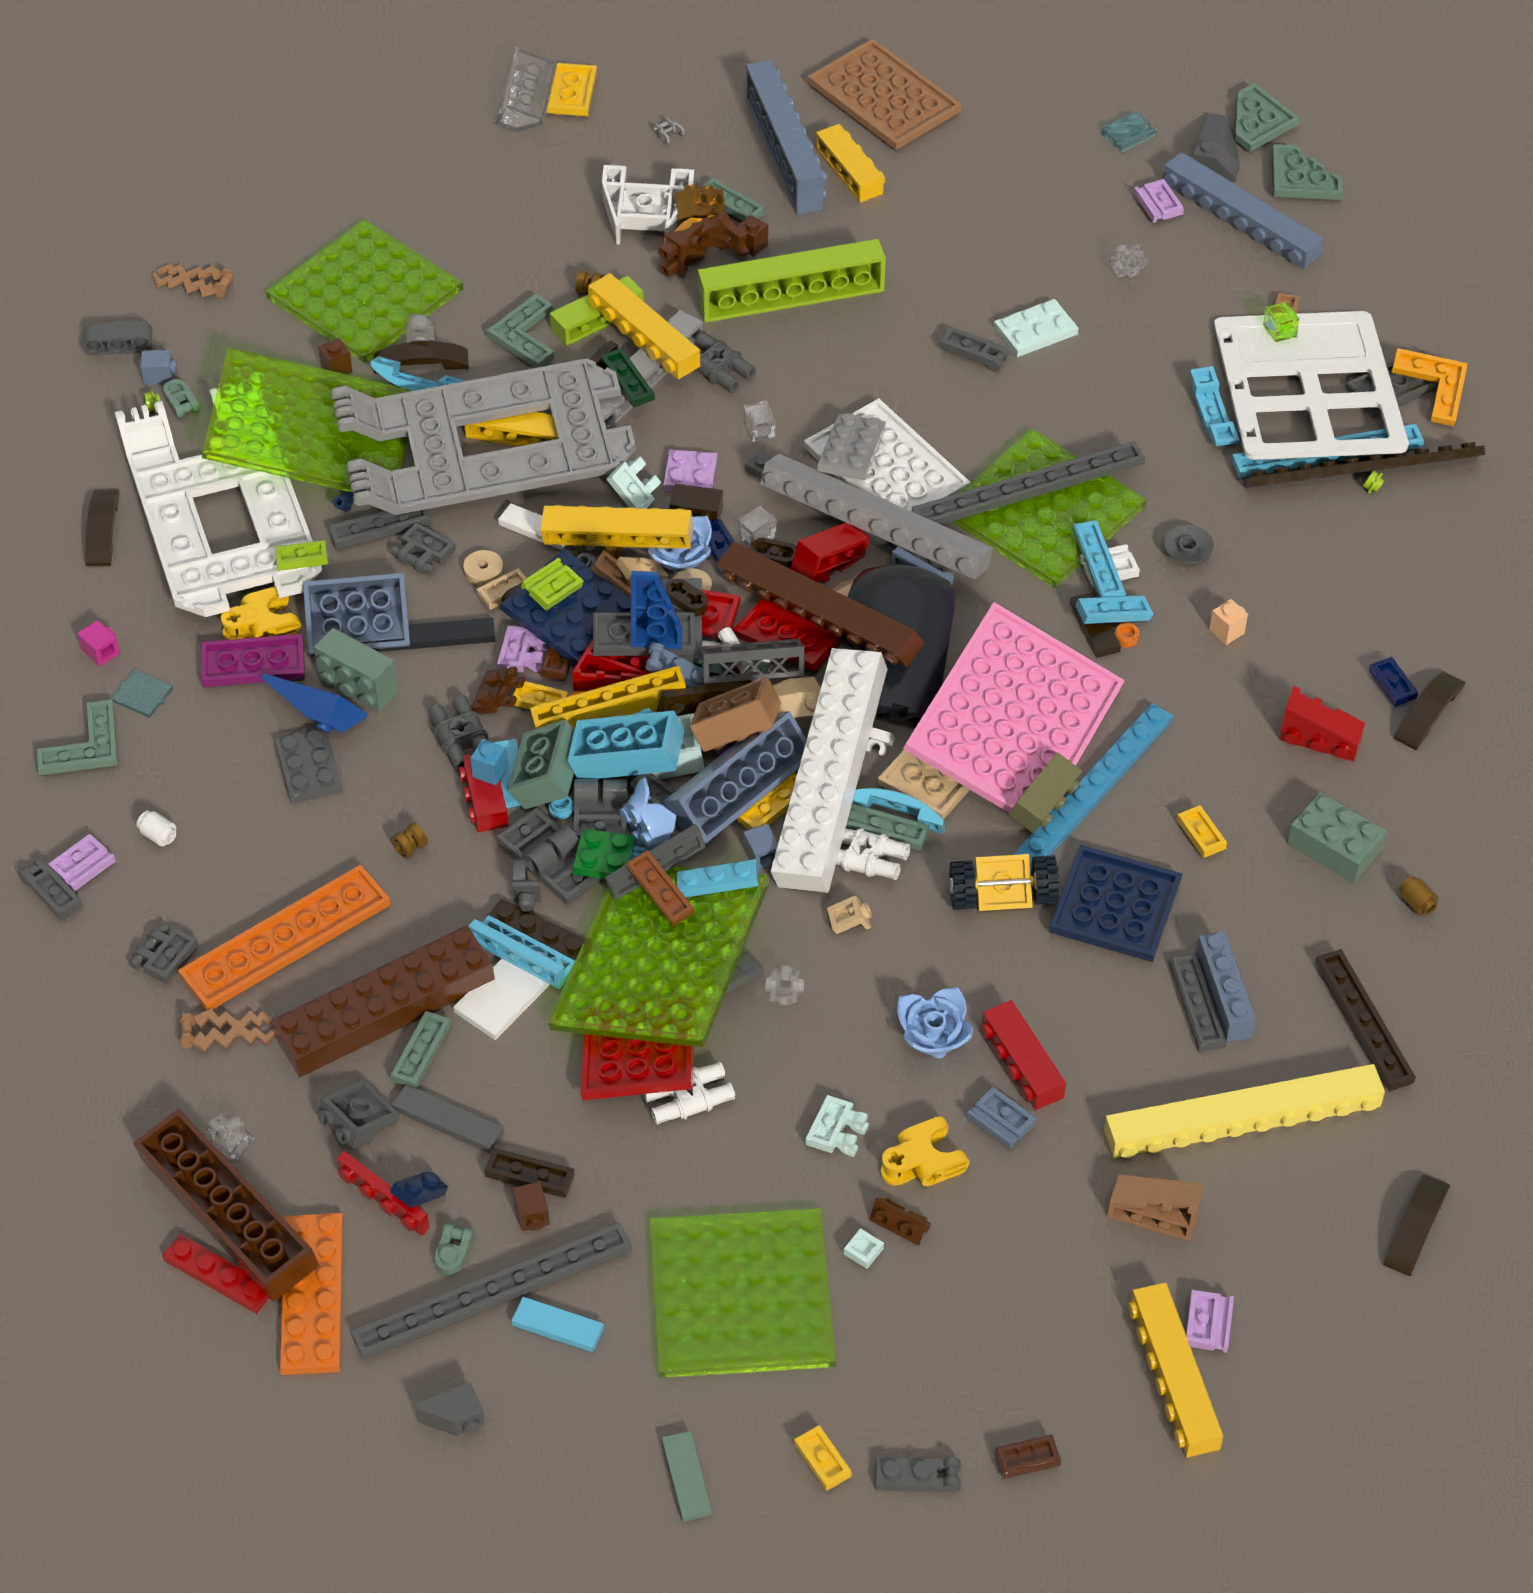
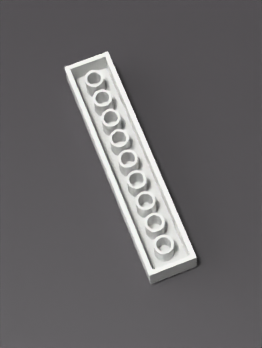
[771,648,887,893]

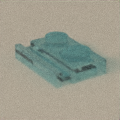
[1101,111,1157,152]

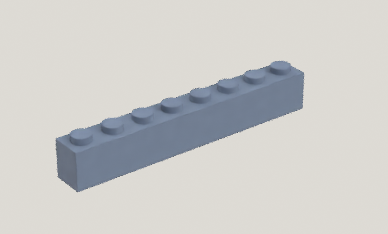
[1163,152,1324,269]

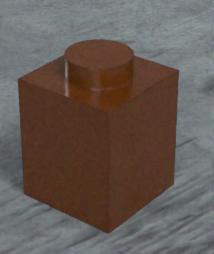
[738,215,768,257]
[318,338,353,381]
[513,1182,550,1231]

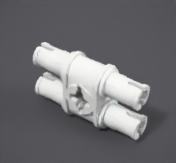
[836,828,910,880]
[642,1061,735,1125]

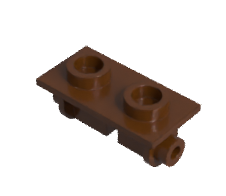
[869,1197,931,1246]

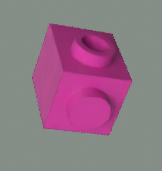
[77,620,120,666]

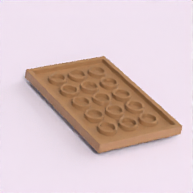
[807,38,962,150]

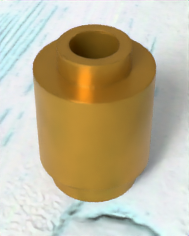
[1399,876,1438,915]

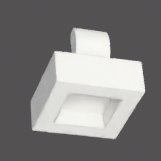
[866,727,895,756]

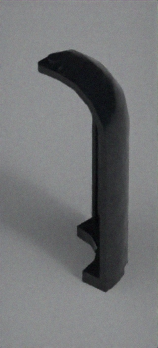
[839,565,955,728]

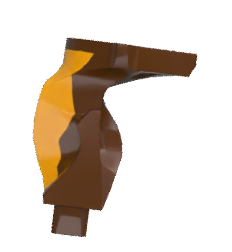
[659,211,750,278]

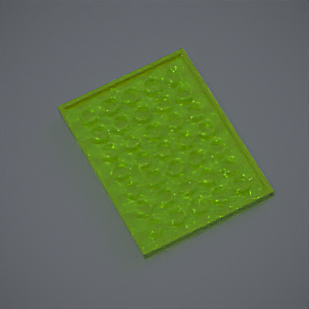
[202,347,411,493]
[548,866,770,1047]

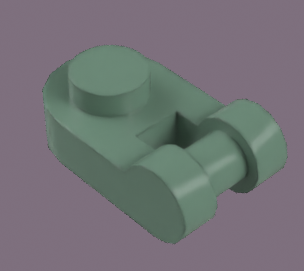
[163,379,200,419]
[434,1222,475,1275]

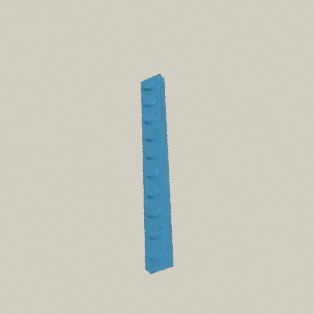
[1013,703,1173,875]

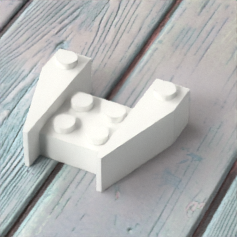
[602,165,694,244]

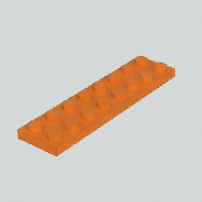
[178,864,391,1010]

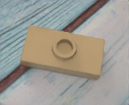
[616,557,669,580]
[476,568,527,610]

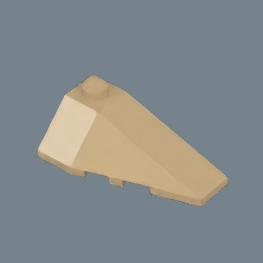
[772,677,821,728]

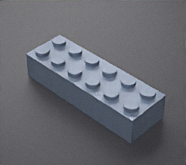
[663,711,807,844]

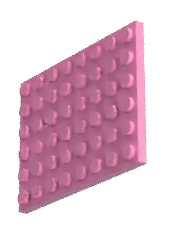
[903,602,1125,827]

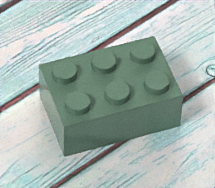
[314,628,398,713]
[507,719,575,810]
[1287,792,1387,883]

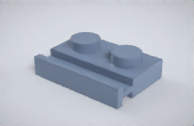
[967,1087,1037,1150]

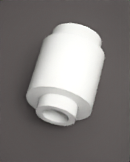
[136,811,176,846]

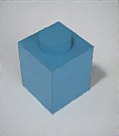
[471,739,508,785]

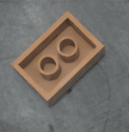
[690,677,781,752]

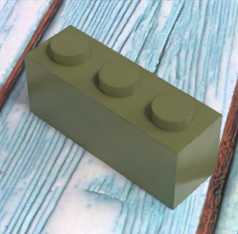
[1009,752,1082,834]

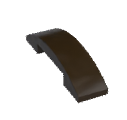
[374,341,469,374]
[85,490,119,566]
[1394,671,1466,750]
[1384,1174,1450,1277]

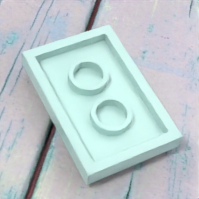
[994,299,1078,357]

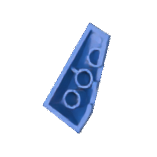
[631,571,683,649]
[261,673,368,733]

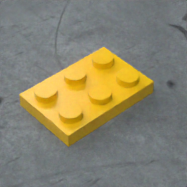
[544,63,597,116]

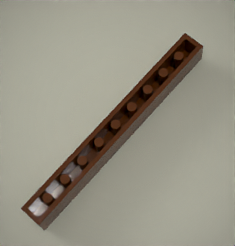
[716,541,924,667]

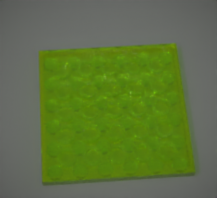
[266,219,463,363]
[952,428,1147,588]
[650,1208,836,1378]

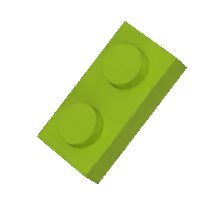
[275,540,328,571]

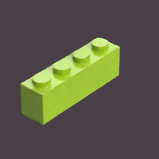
[550,276,644,346]

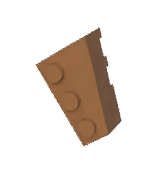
[1107,1175,1205,1241]

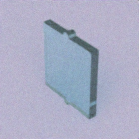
[112,670,173,718]

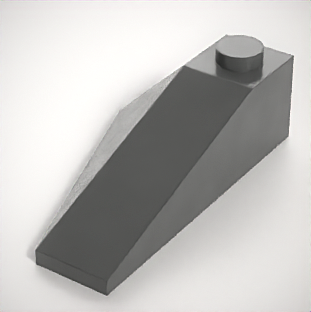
[1193,113,1240,182]

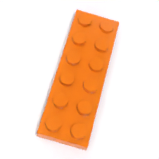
[280,1213,343,1375]

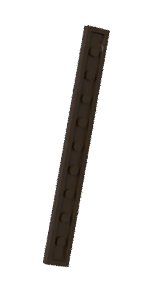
[1244,442,1485,488]

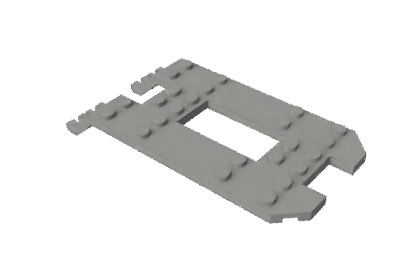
[331,358,636,515]

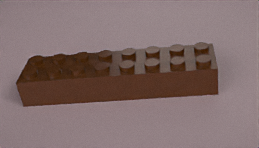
[271,925,495,1078]
[133,1108,320,1302]

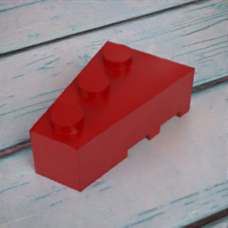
[790,523,870,584]
[572,640,661,692]
[1279,685,1366,761]

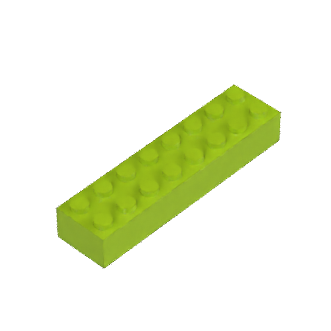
[698,239,886,323]

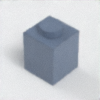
[141,350,177,385]
[743,824,778,870]

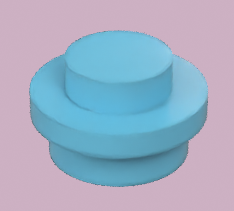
[549,796,575,819]

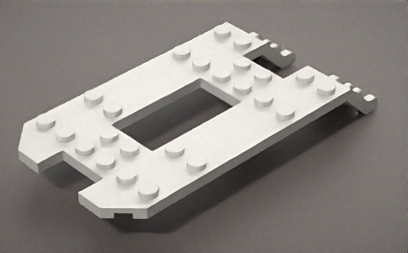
[114,378,322,617]

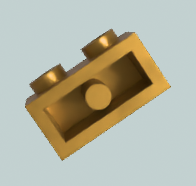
[675,184,726,220]

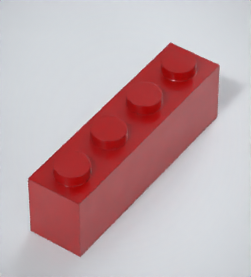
[980,1000,1066,1110]

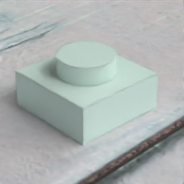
[844,1228,884,1269]

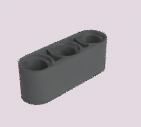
[83,321,152,355]

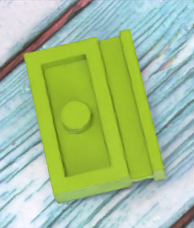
[521,557,584,611]

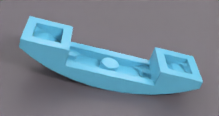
[370,356,465,391]
[1190,366,1239,446]
[852,788,945,834]

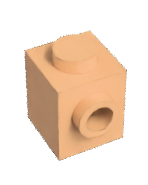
[1209,599,1248,645]

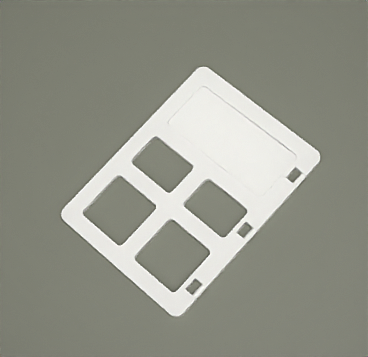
[1214,311,1409,460]

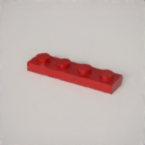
[337,1151,430,1236]
[162,1234,269,1314]

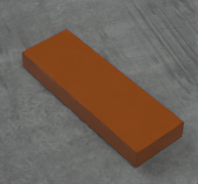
[626,850,695,927]

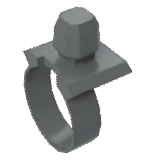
[513,859,541,911]

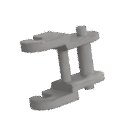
[653,117,685,144]

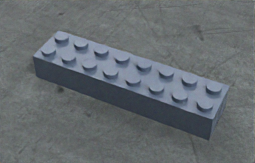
[746,59,827,215]

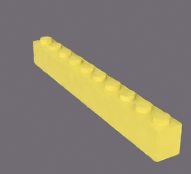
[1104,1064,1385,1159]

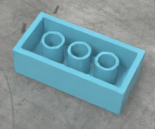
[567,711,684,779]

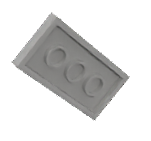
[817,413,886,480]

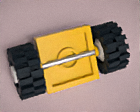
[949,854,1059,911]

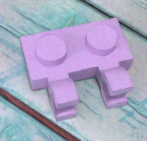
[497,626,548,673]

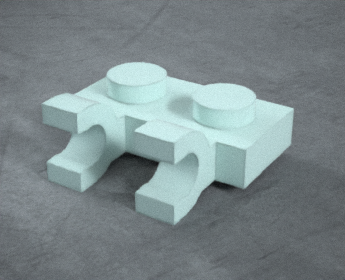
[606,456,661,509]
[806,1095,869,1157]

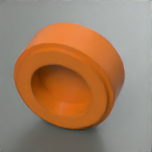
[1114,623,1140,648]

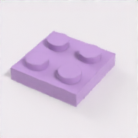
[664,449,718,492]

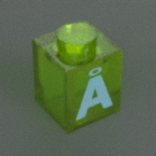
[1263,302,1299,342]

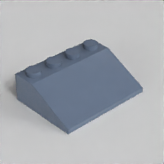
[303,573,410,655]

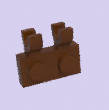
[471,666,526,715]

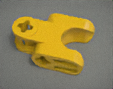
[221,587,301,640]
[881,1116,970,1186]

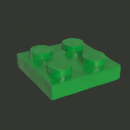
[573,828,635,879]

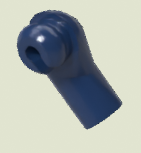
[333,489,354,512]

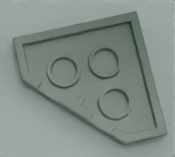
[1235,83,1300,152]
[1272,144,1343,200]

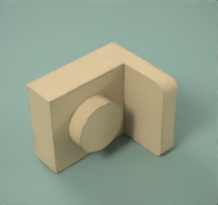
[827,895,872,934]

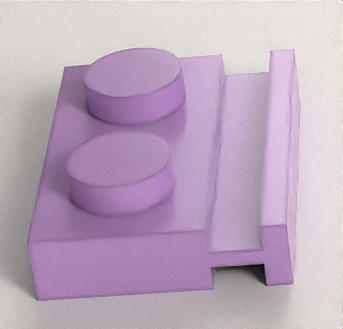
[1134,179,1184,223]
[48,834,116,892]
[1186,1290,1234,1353]

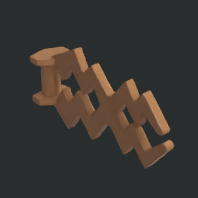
[152,263,233,298]
[180,1008,275,1053]

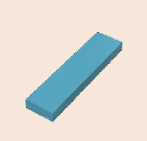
[1073,520,1126,598]

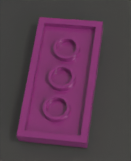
[201,634,305,687]

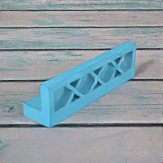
[468,915,578,989]

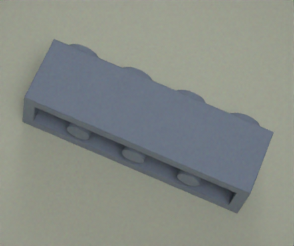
[1196,931,1256,1043]

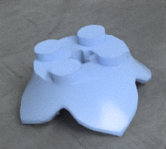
[648,516,712,574]
[620,777,676,850]
[897,987,973,1058]

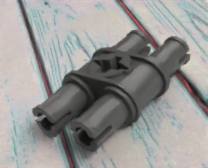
[695,331,756,393]
[429,696,488,771]

